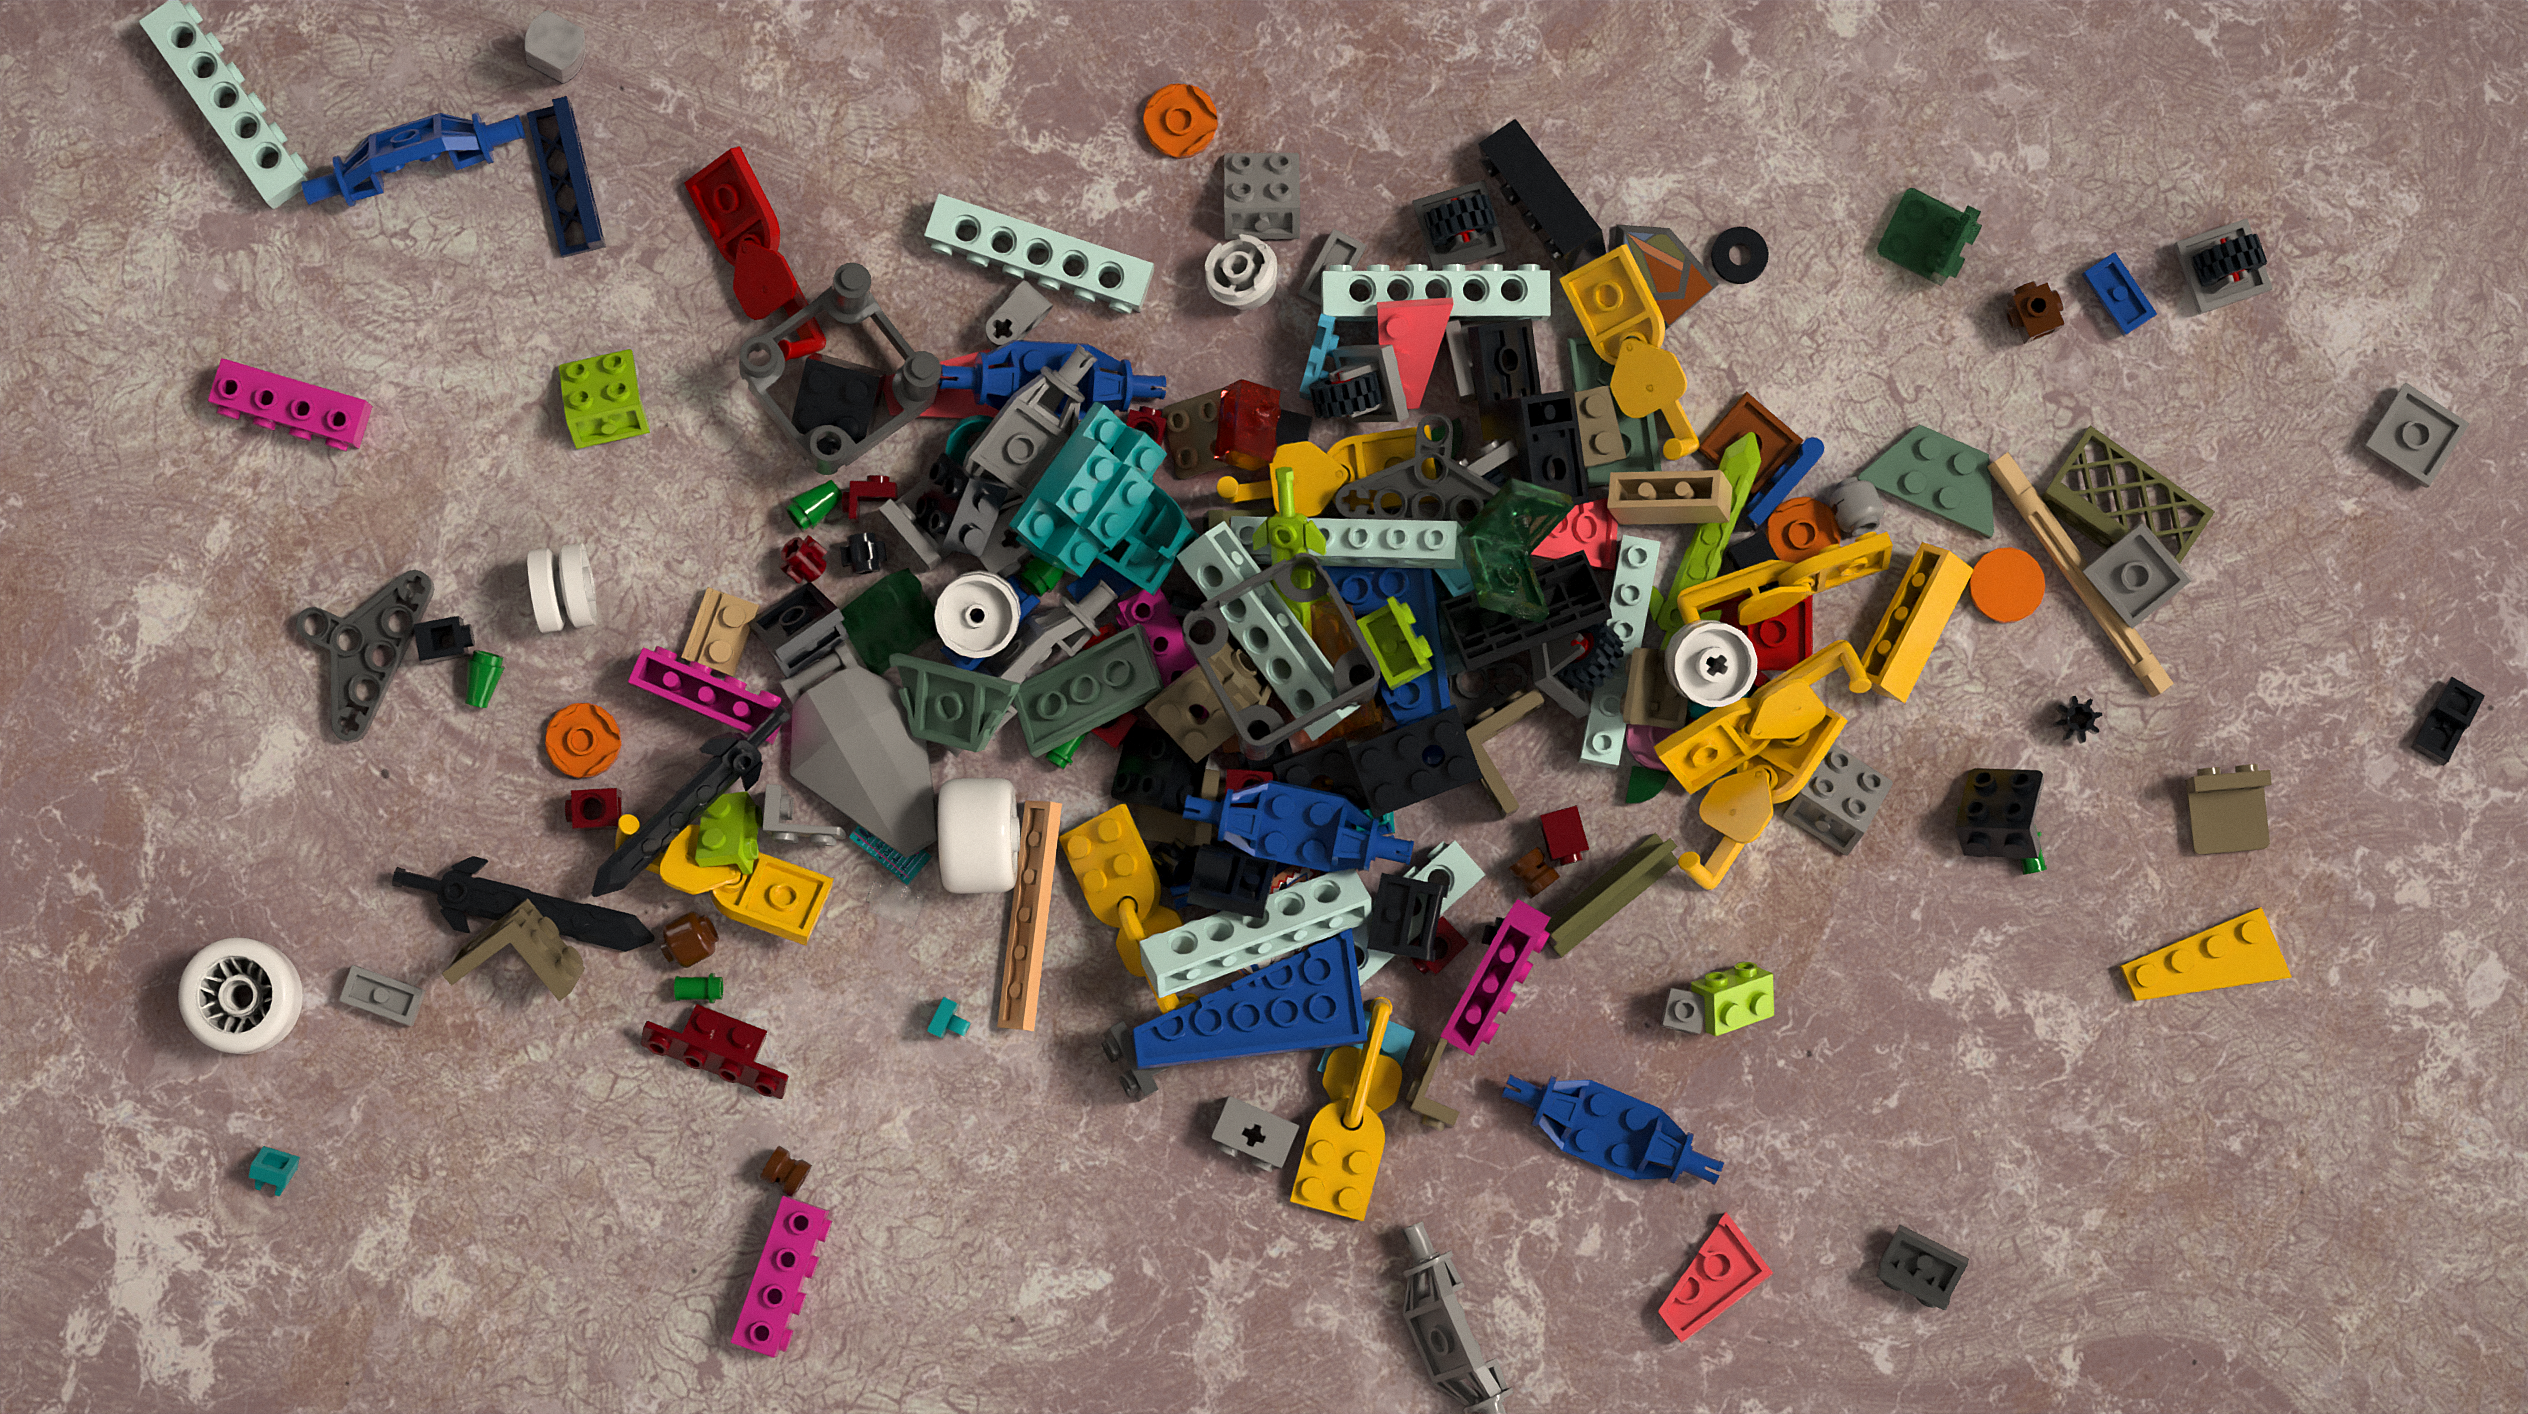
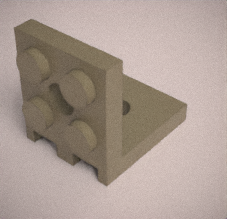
[1145,627,1273,763]
[1466,687,1545,820]
[442,898,585,1001]

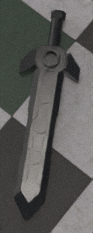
[591,704,791,897]
[392,856,655,952]

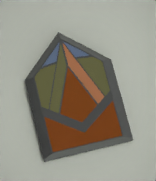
[1615,224,1719,331]

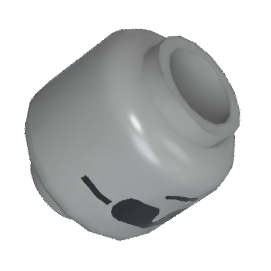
[1829,477,1885,536]

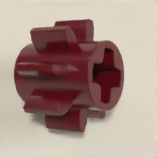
[780,535,827,584]

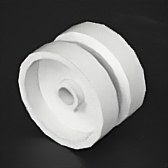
[527,543,597,633]
[934,570,1021,659]
[1664,620,1757,707]

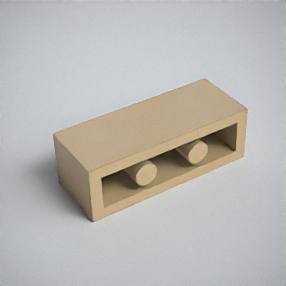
[1607,470,1732,525]

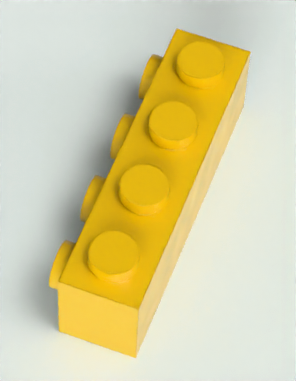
[1861,542,1974,703]

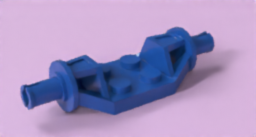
[301,112,526,207]
[939,340,1167,420]
[1182,780,1414,872]
[1501,1074,1724,1185]

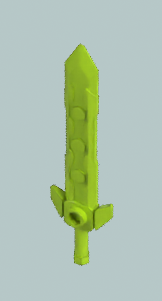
[1649,432,1762,650]
[1252,467,1327,640]

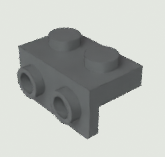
[1876,1224,1969,1310]

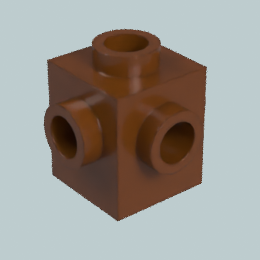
[2005,281,2065,344]

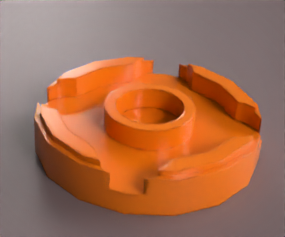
[1143,83,1218,159]
[1764,496,1841,564]
[1968,547,2045,623]
[545,703,622,779]

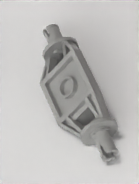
[962,344,1097,510]
[943,579,1118,758]
[1400,1221,1514,1414]

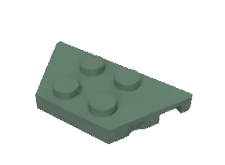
[1857,424,1994,539]
[889,653,1020,752]

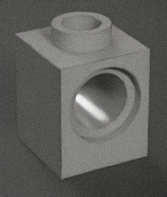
[1659,988,1705,1035]

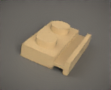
[681,587,760,677]

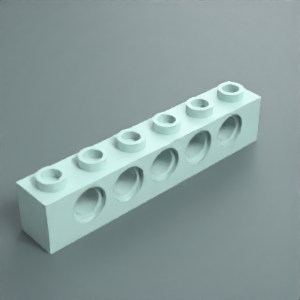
[139,0,309,209]
[924,193,1154,315]
[1321,264,1551,322]
[1230,516,1465,569]
[1176,521,1361,741]
[1578,535,1661,769]
[1352,841,1486,987]
[1139,869,1372,998]

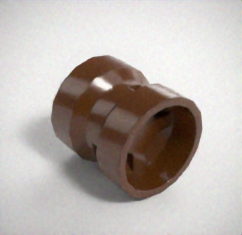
[1508,846,1561,899]
[760,1146,812,1198]

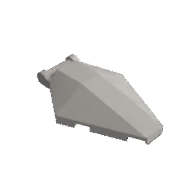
[779,642,938,858]

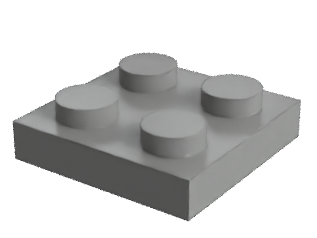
[2363,383,2470,488]
[2082,521,2192,629]

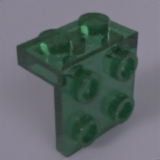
[1877,188,1982,287]
[840,568,940,676]

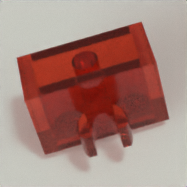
[1214,379,1281,471]

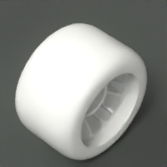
[938,778,1020,894]
[178,937,303,1054]

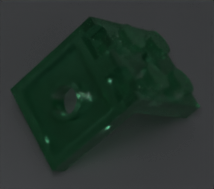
[1457,478,1574,623]

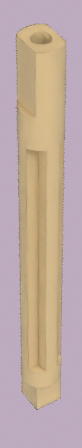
[1987,452,2174,698]

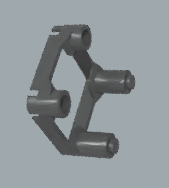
[739,263,941,475]
[1182,553,1380,761]

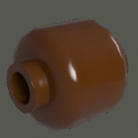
[659,911,719,968]

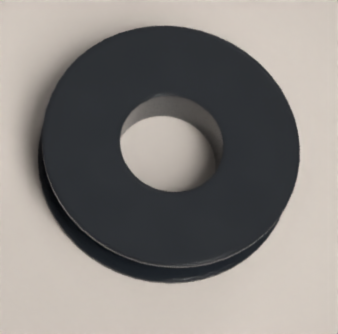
[1711,226,1769,284]

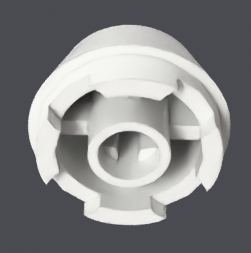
[1205,234,1278,310]

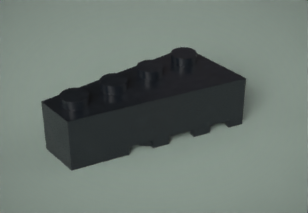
[1478,119,1606,275]

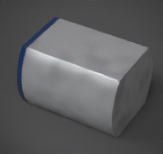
[525,10,586,84]

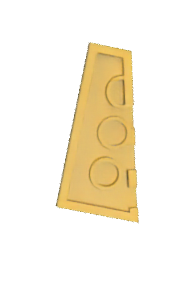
[2119,907,2292,1001]

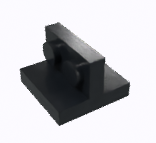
[747,582,850,679]

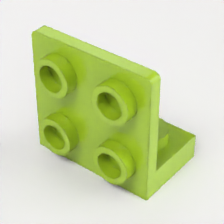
[559,349,650,449]

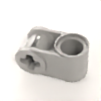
[986,280,1053,350]

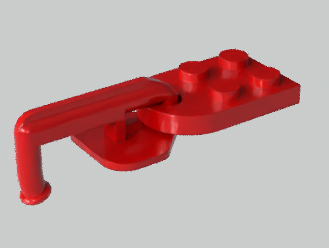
[684,146,826,362]

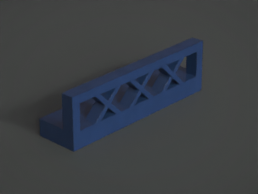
[527,96,606,258]

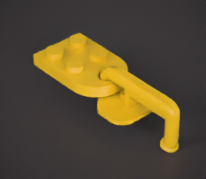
[1559,244,1699,461]
[1216,425,1438,518]
[1677,532,1893,625]
[1653,640,1872,795]
[1678,706,1848,890]
[1058,804,1199,1015]
[614,814,834,946]
[1290,997,1402,1222]

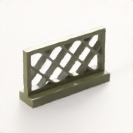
[2040,425,2215,564]
[1544,833,1678,958]

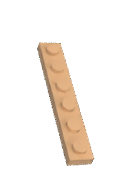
[997,800,1062,1031]

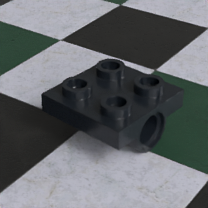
[1187,843,1277,919]

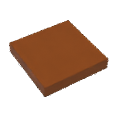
[1697,391,1804,498]

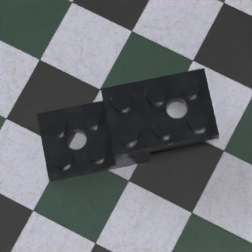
[1467,318,1589,513]
[1272,704,1483,818]

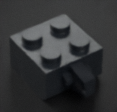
[791,352,887,455]

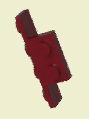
[641,1004,789,1099]

